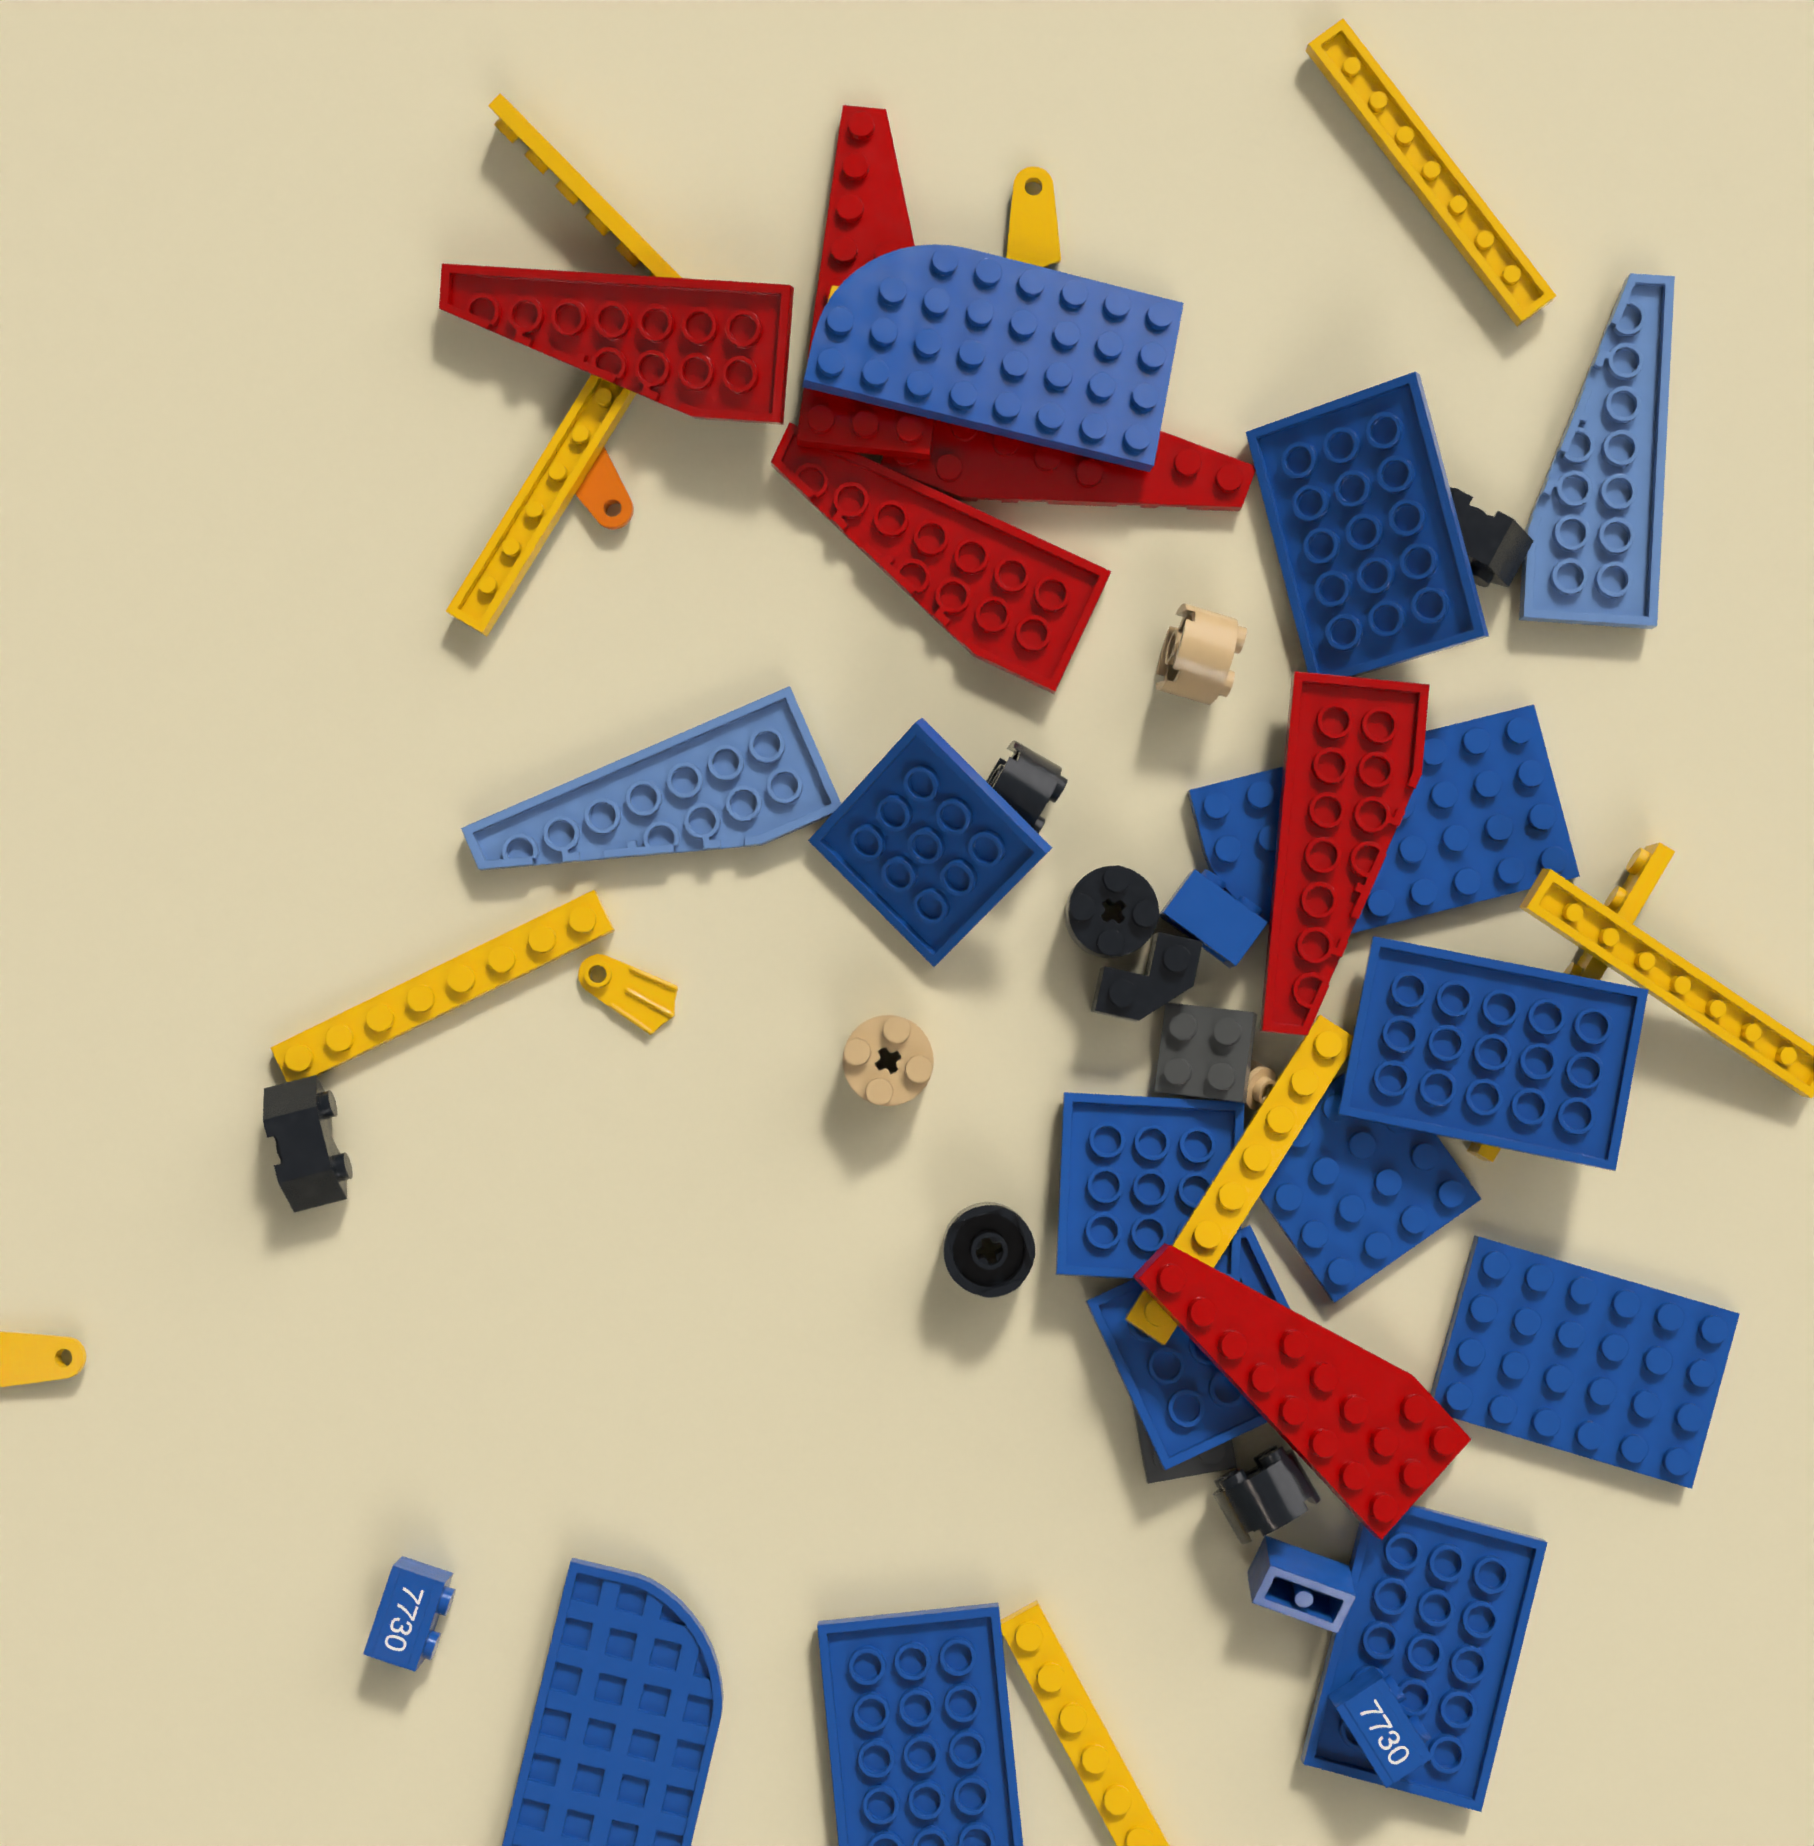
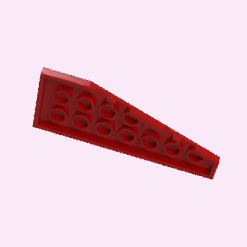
[796,105,935,460]
[439,263,794,425]
[880,420,1256,511]
[771,422,1112,694]
[1260,671,1430,1036]
[1133,1243,1471,1540]

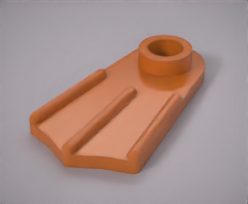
[575,447,634,530]

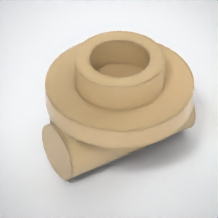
[1244,1060,1277,1110]

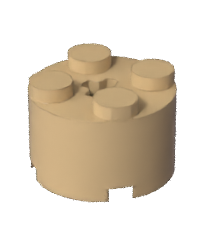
[1156,603,1247,705]
[843,1015,934,1106]

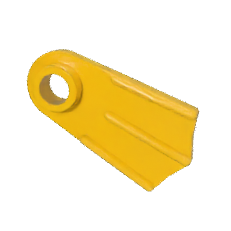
[1006,166,1061,268]
[578,954,678,1035]
[0,1331,86,1387]

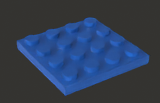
[808,718,1052,967]
[1259,1071,1481,1303]
[1056,1092,1245,1282]
[1085,1225,1290,1470]

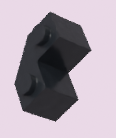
[1450,487,1533,587]
[1091,932,1203,1021]
[263,1075,353,1213]

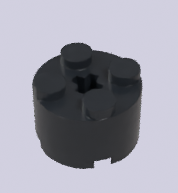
[986,740,1068,834]
[1065,865,1160,958]
[943,1202,1035,1298]
[1213,1445,1321,1544]

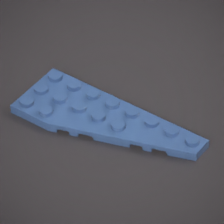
[1519,273,1675,629]
[461,686,841,870]

